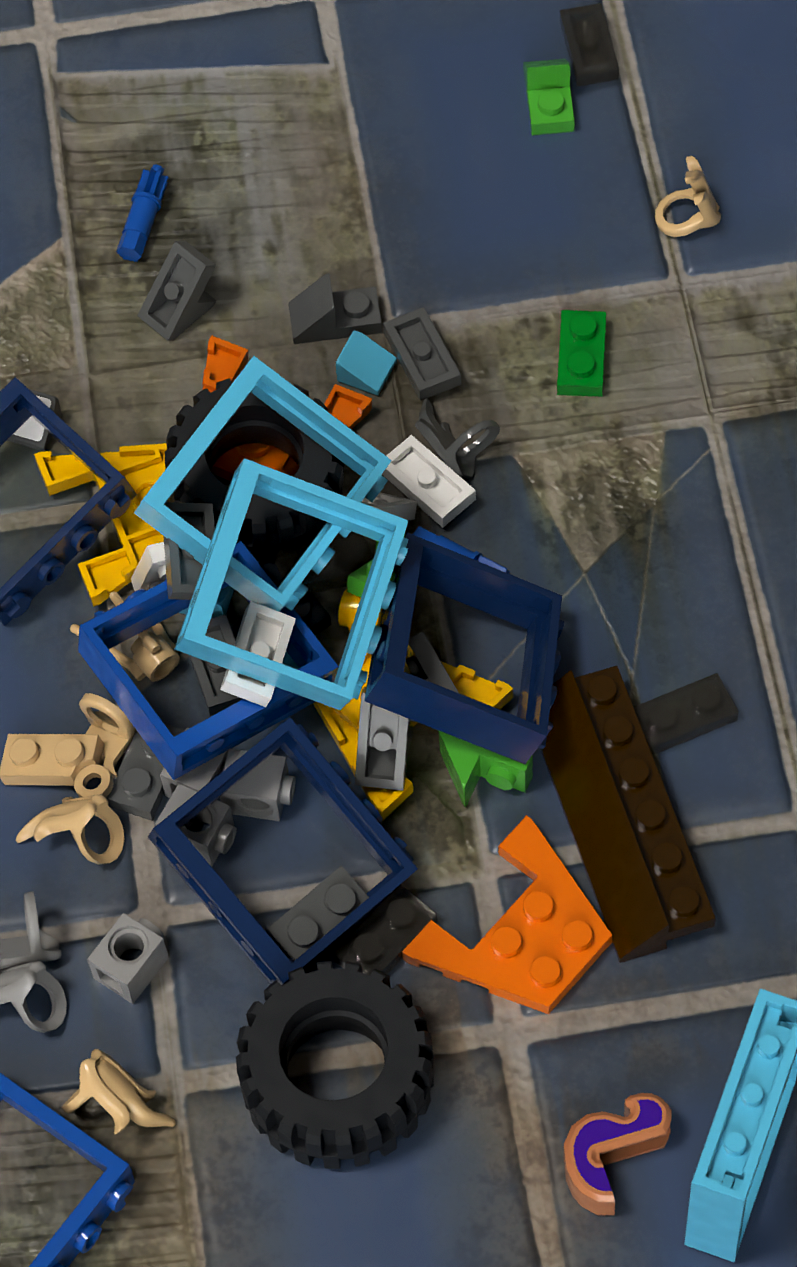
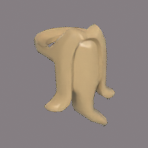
[655,156,721,237]
[79,693,136,779]
[16,795,125,865]
[61,1049,176,1134]

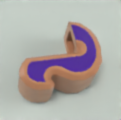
[563,1093,672,1216]

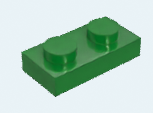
[557,310,606,397]

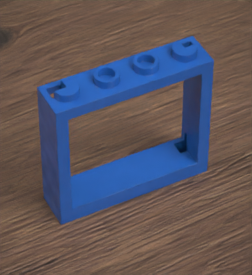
[78,541,339,780]
[0,1073,135,1267]

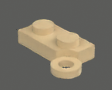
[0,734,113,798]

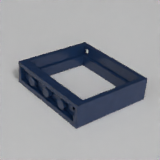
[0,377,137,626]
[364,532,564,764]
[148,717,418,985]

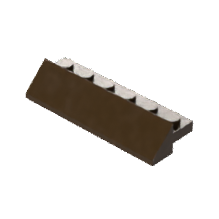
[540,665,716,963]

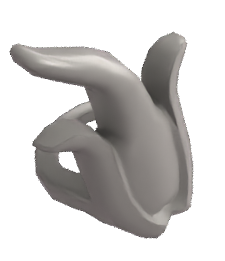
[0,891,62,970]
[0,961,67,1033]

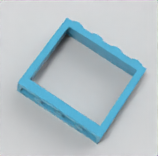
[134,356,392,612]
[174,458,409,710]
[684,989,797,1262]

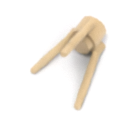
[70,591,180,682]

